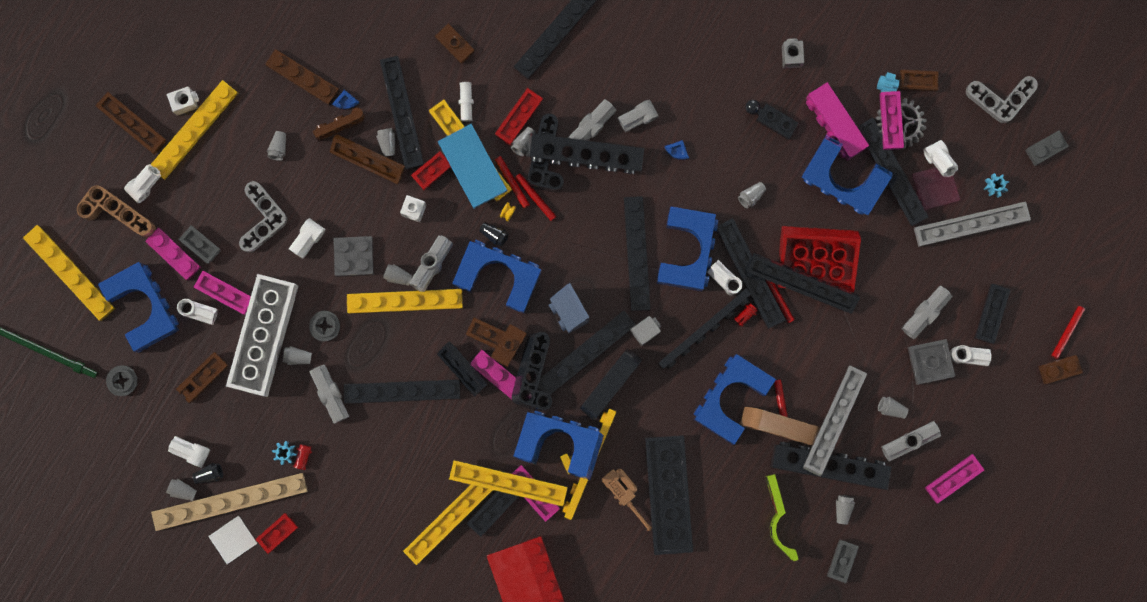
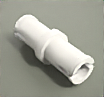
[459,82,474,122]

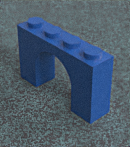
[802,135,893,215]
[657,207,718,291]
[452,240,541,314]
[98,262,179,353]
[694,354,776,445]
[513,411,604,480]

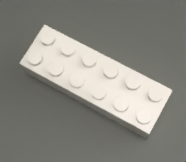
[226,274,298,397]

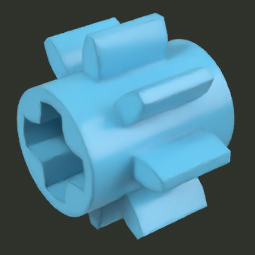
[877,72,899,92]
[984,173,1009,198]
[272,441,297,465]

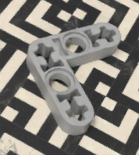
[966,76,1038,123]
[239,181,287,253]

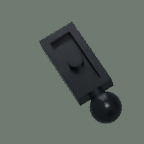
[745,100,798,140]

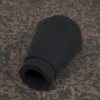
[479,222,509,247]
[192,463,223,484]

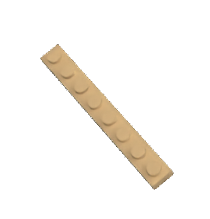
[151,473,308,531]

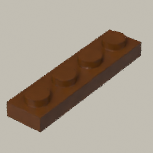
[265,49,339,106]
[95,92,167,155]
[330,134,405,184]

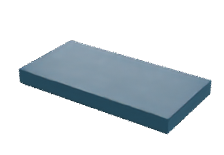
[437,124,507,209]

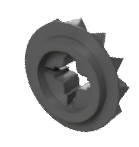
[309,311,340,342]
[106,365,138,396]

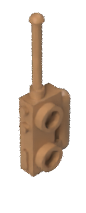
[602,469,652,531]

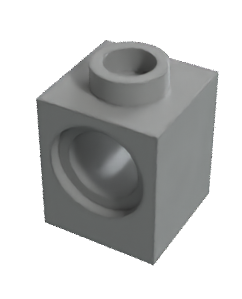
[782,38,804,68]
[630,316,661,346]

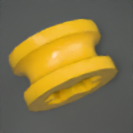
[499,202,516,222]

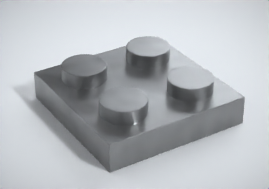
[334,236,374,277]
[908,339,955,385]

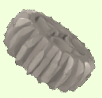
[875,98,926,149]

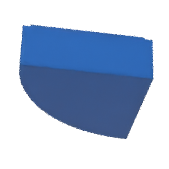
[332,90,359,110]
[664,140,689,160]

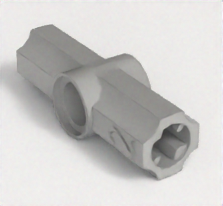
[568,99,616,141]
[409,235,453,292]
[901,286,953,339]
[309,365,350,424]
[881,421,941,461]

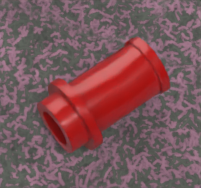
[733,303,758,327]
[293,444,312,470]

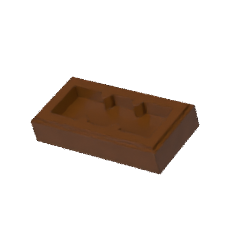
[435,23,475,64]
[899,70,939,92]
[491,324,527,367]

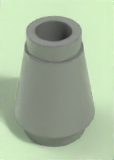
[511,127,536,156]
[376,128,395,157]
[267,131,286,161]
[738,182,766,209]
[383,264,413,286]
[283,346,312,365]
[878,397,908,419]
[166,479,197,501]
[836,495,855,524]

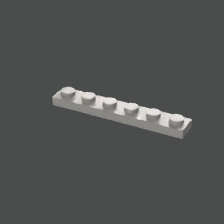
[914,202,1031,247]
[803,366,867,476]

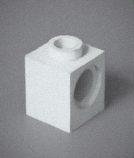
[167,87,199,116]
[400,195,426,223]

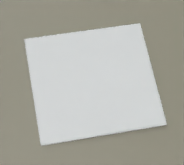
[208,516,257,564]

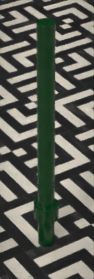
[0,327,98,379]

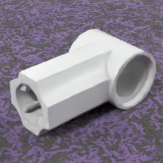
[923,140,958,178]
[124,164,161,203]
[289,218,325,259]
[707,260,742,296]
[177,299,218,325]
[950,345,991,366]
[168,436,210,468]

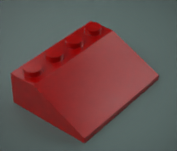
[778,226,861,292]
[486,536,565,602]

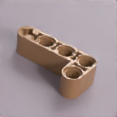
[77,186,156,238]
[740,407,820,446]

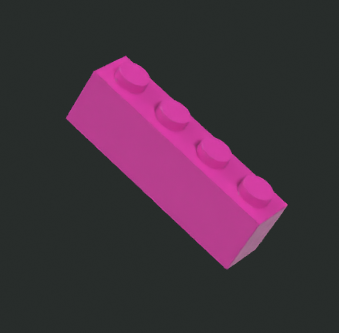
[806,82,869,161]

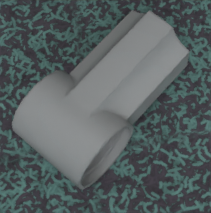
[618,99,659,133]

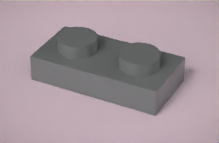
[1025,131,1069,166]
[178,225,221,264]
[827,539,859,583]

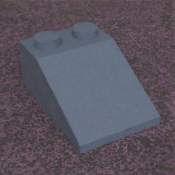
[549,283,589,334]

